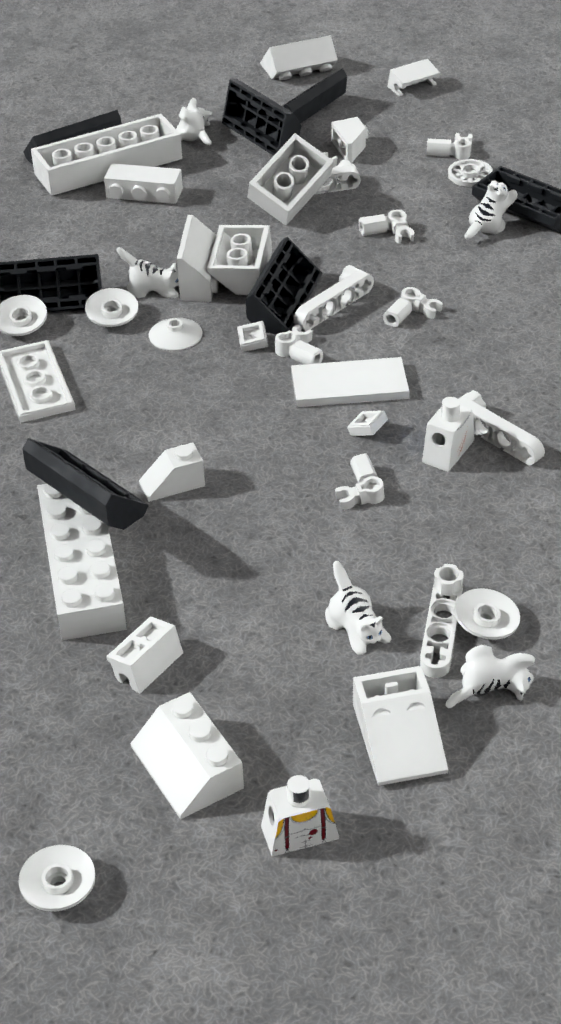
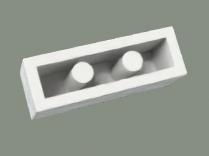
[104,163,183,204]

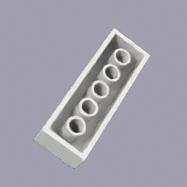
[31,114,182,196]
[37,484,127,641]

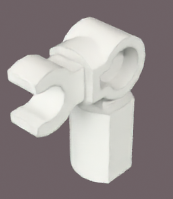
[426,133,473,160]
[359,210,414,244]
[383,287,443,327]
[275,324,323,364]
[335,453,385,510]

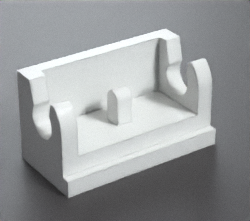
[387,59,440,96]
[106,616,183,694]

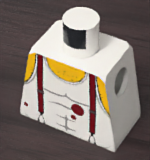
[261,775,339,857]

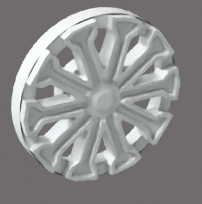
[448,159,493,187]

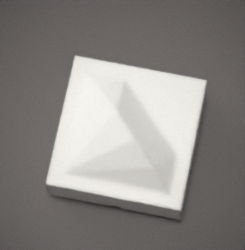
[237,321,268,352]
[347,411,388,436]

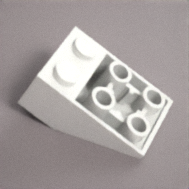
[353,666,448,786]

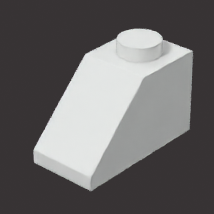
[331,117,368,163]
[139,443,205,502]

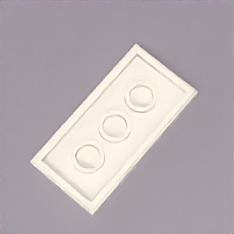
[0,340,76,423]
[291,357,409,408]

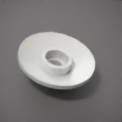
[85,288,138,327]
[0,295,47,336]
[149,318,202,351]
[454,588,520,640]
[19,845,95,912]

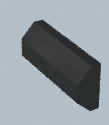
[283,68,347,123]
[222,79,301,156]
[23,110,122,165]
[472,166,561,233]
[246,237,322,335]
[0,254,102,312]
[22,438,149,530]

